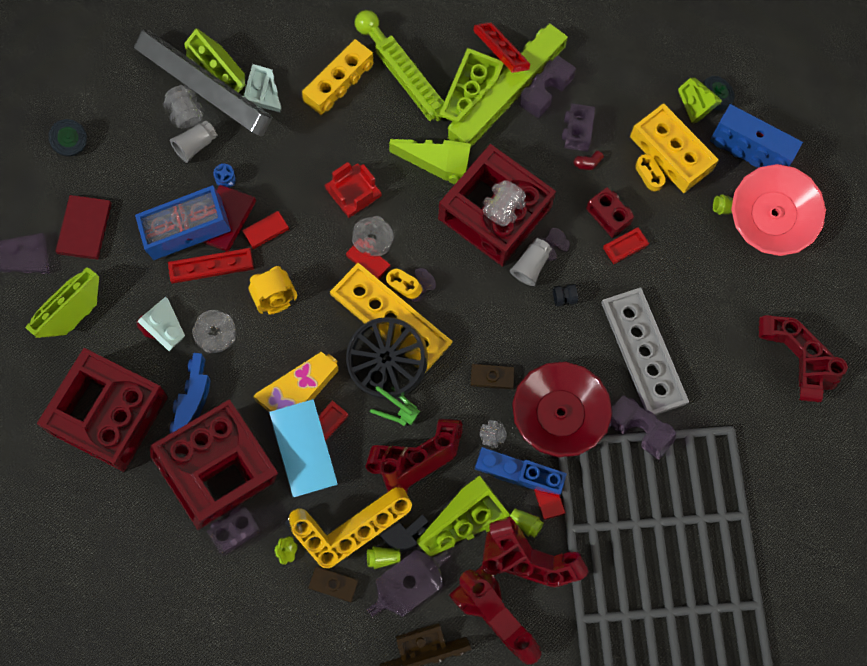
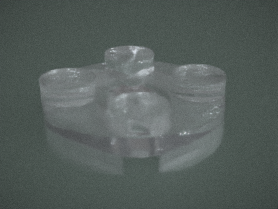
[352,216,394,256]
[192,310,236,353]

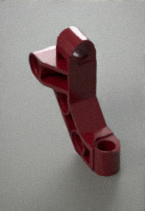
[759,315,848,403]
[366,419,462,493]
[482,516,589,587]
[449,566,541,665]

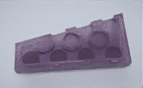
[0,233,50,274]

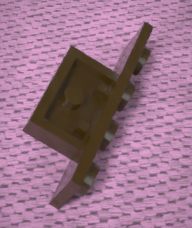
[379,623,471,666]

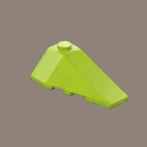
[439,48,504,123]
[389,139,471,184]
[416,475,510,557]

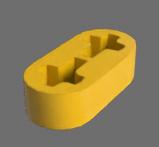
[636,154,665,191]
[386,269,422,299]

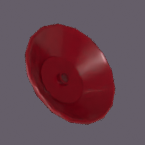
[512,361,612,457]

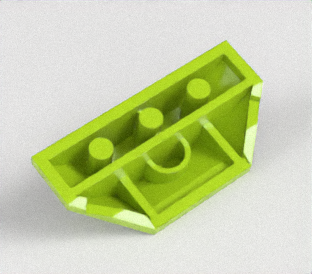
[184,29,245,93]
[25,267,99,338]

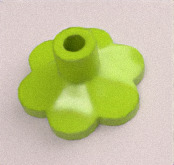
[275,536,298,564]

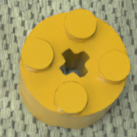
[248,266,297,315]

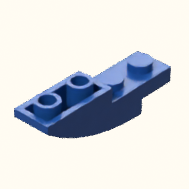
[170,353,211,434]
[475,447,567,495]

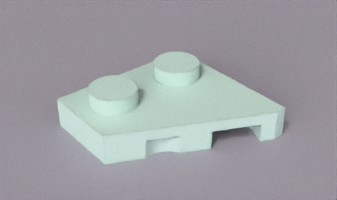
[244,64,281,112]
[138,296,185,351]

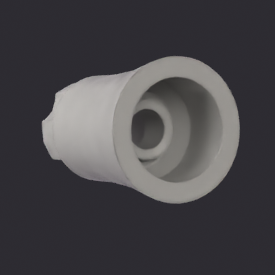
[170,120,217,163]
[510,238,552,286]

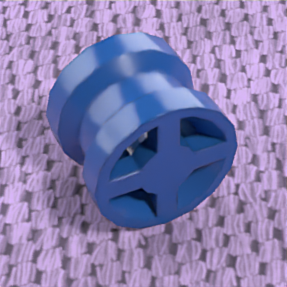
[213,164,236,188]

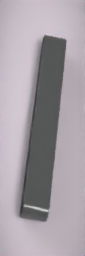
[134,29,273,136]

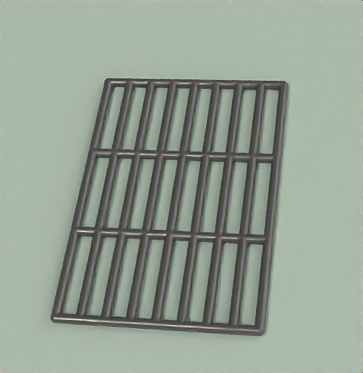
[558,426,773,666]

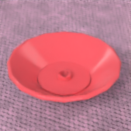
[731,164,826,256]

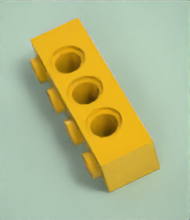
[302,39,373,115]

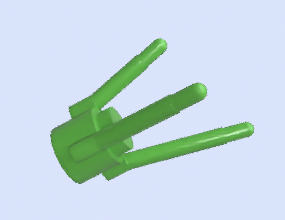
[370,386,420,426]

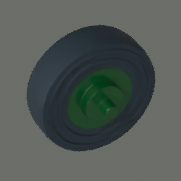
[702,76,735,110]
[49,119,87,156]

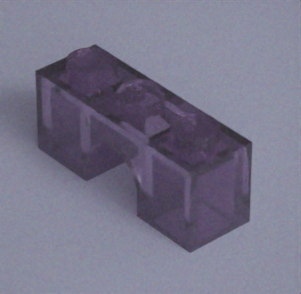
[520,55,576,119]
[609,395,677,460]

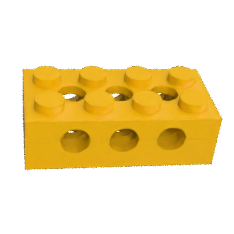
[630,103,719,193]

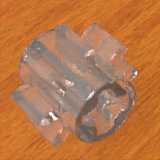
[480,420,507,448]

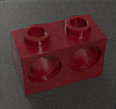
[586,187,634,238]

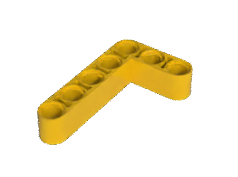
[289,487,412,568]

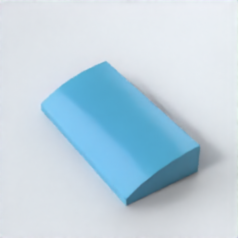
[269,399,337,497]

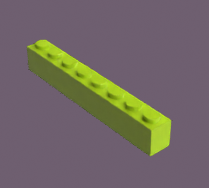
[448,23,568,148]

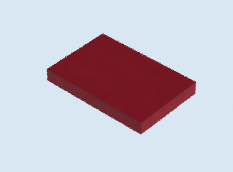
[202,185,257,252]
[55,195,112,260]

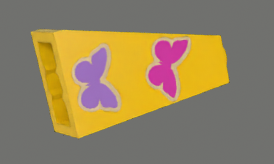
[254,352,339,412]

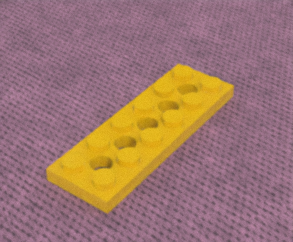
[330,263,452,373]

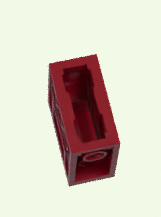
[438,144,556,267]
[37,348,168,472]
[150,399,278,530]

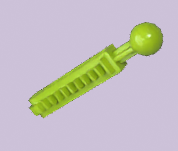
[355,10,444,122]

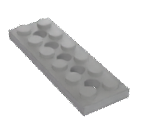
[601,287,689,417]

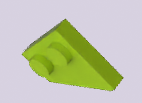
[678,78,722,123]

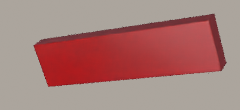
[474,22,531,73]
[168,248,254,284]

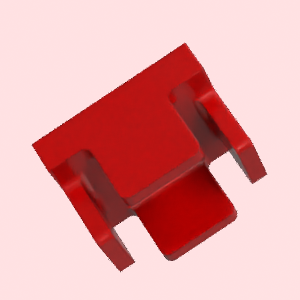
[325,162,382,218]

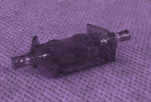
[367,550,452,617]

